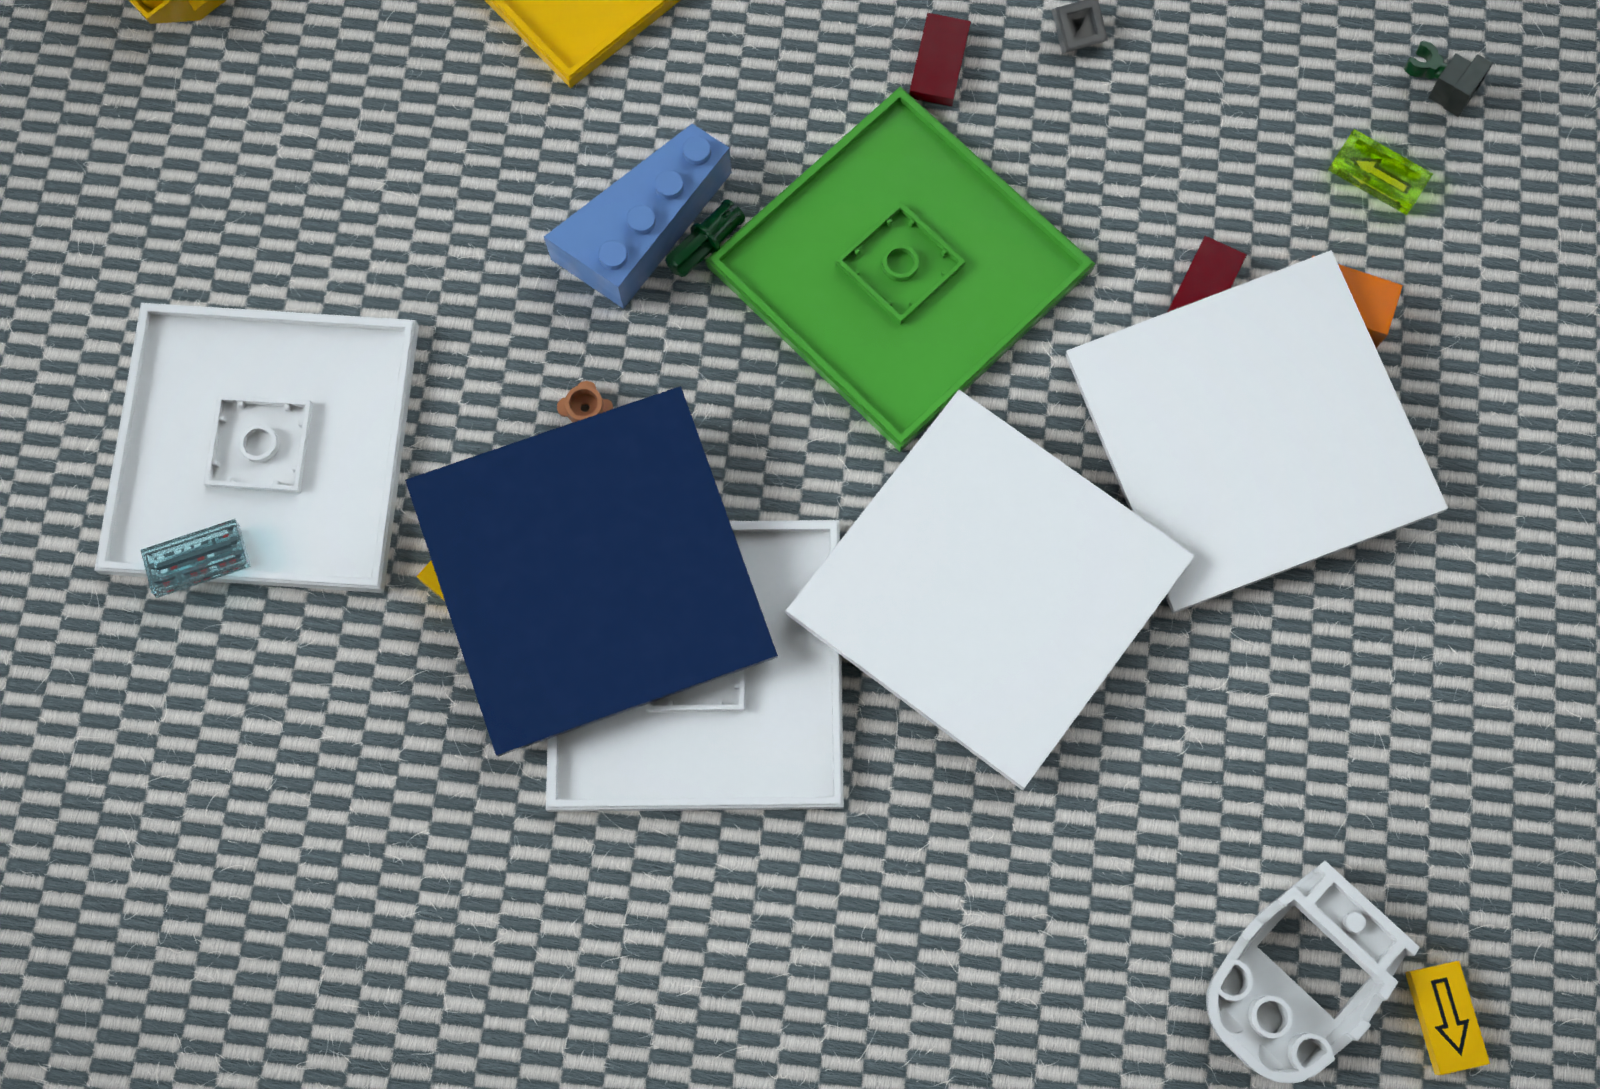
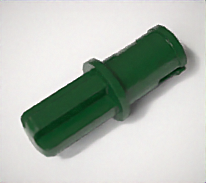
[665,199,745,277]

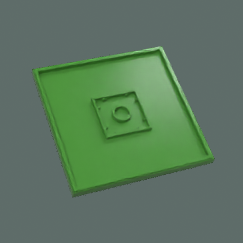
[706,87,1095,452]

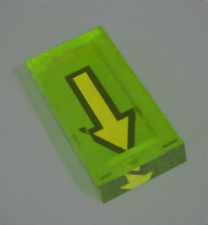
[1328,129,1433,215]

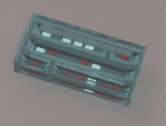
[141,519,251,598]

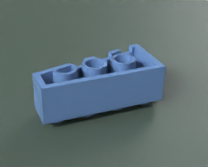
[544,123,732,309]

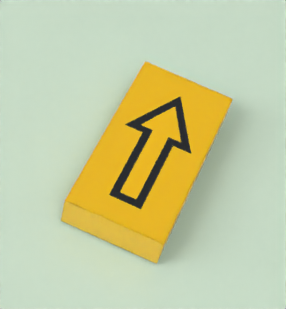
[1405,961,1490,1075]

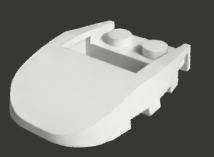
[1206,861,1420,1083]

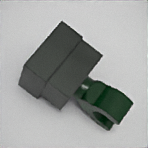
[1404,41,1493,117]

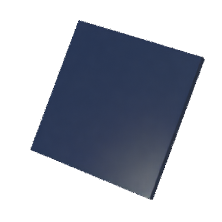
[405,386,778,757]

